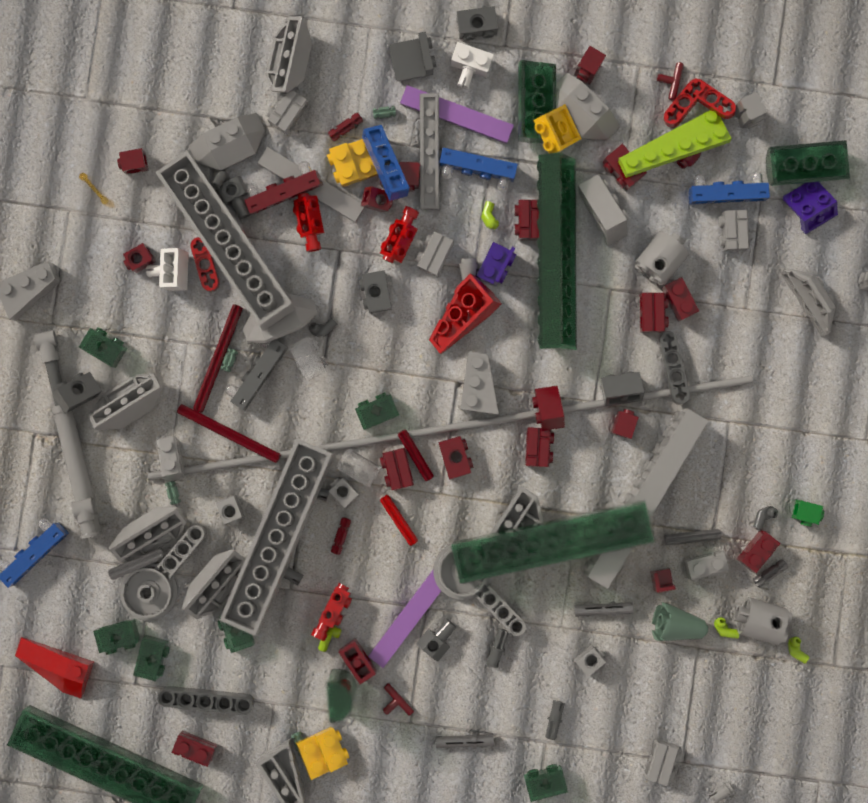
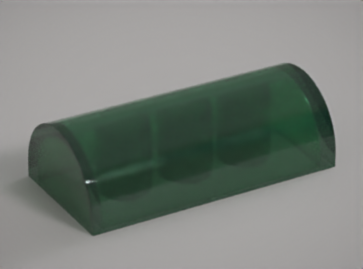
[518,60,556,143]
[766,140,850,186]
[326,669,357,723]

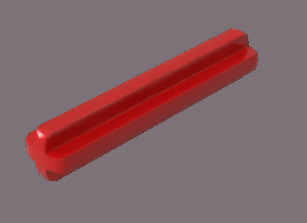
[380,495,418,546]

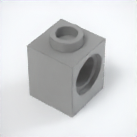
[329,477,359,508]
[216,495,245,526]
[574,645,606,677]

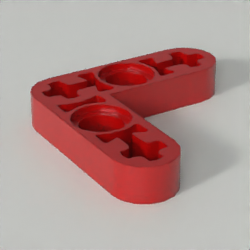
[664,79,736,128]
[190,230,245,292]

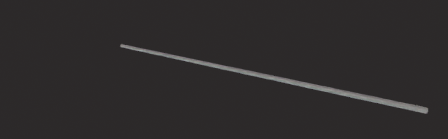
[148,376,753,480]

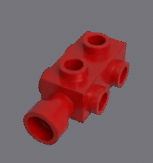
[293,193,324,252]
[380,206,419,264]
[311,583,353,641]

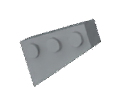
[578,174,628,246]
[0,261,61,321]
[460,352,499,415]
[256,738,306,803]

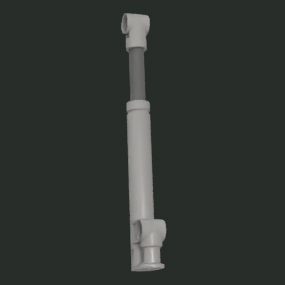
[34,330,103,539]

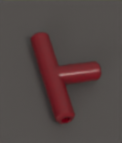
[657,62,684,101]
[383,683,414,716]

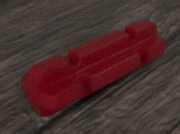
[328,113,363,141]
[331,517,351,555]

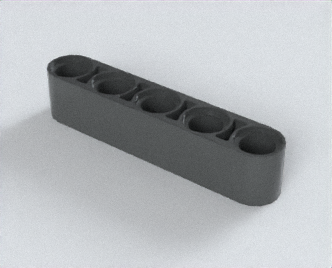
[158,686,255,715]

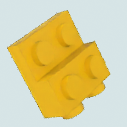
[534,104,581,155]
[327,139,378,188]
[296,727,349,780]

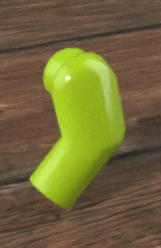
[481,201,499,230]
[714,617,740,639]
[318,626,342,652]
[788,637,809,664]

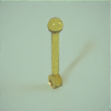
[79,173,108,204]

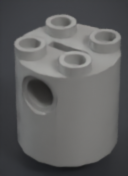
[634,231,689,286]
[734,597,792,646]

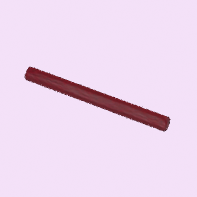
[193,304,243,413]
[177,404,281,463]

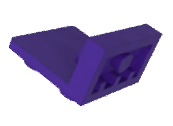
[783,178,838,235]
[476,242,517,287]

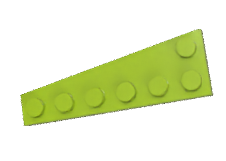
[618,110,732,178]

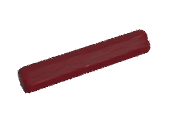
[398,429,434,481]

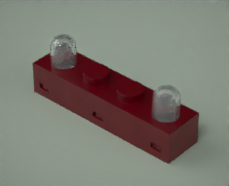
[244,161,323,214]

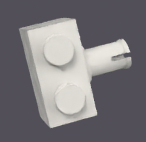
[451,42,494,89]
[146,248,189,291]

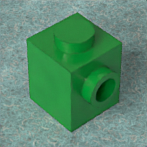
[791,500,824,527]

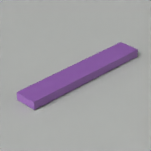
[400,85,514,144]
[368,570,441,668]

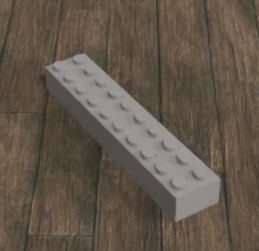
[155,151,296,331]
[583,409,708,589]
[220,439,335,636]

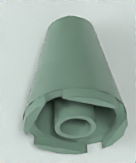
[652,602,708,641]

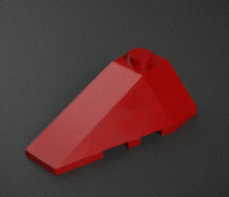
[429,273,502,354]
[15,637,95,698]

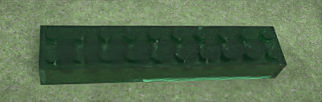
[537,152,577,351]
[451,500,655,584]
[7,705,204,803]

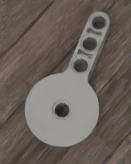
[120,524,207,621]
[433,542,526,636]

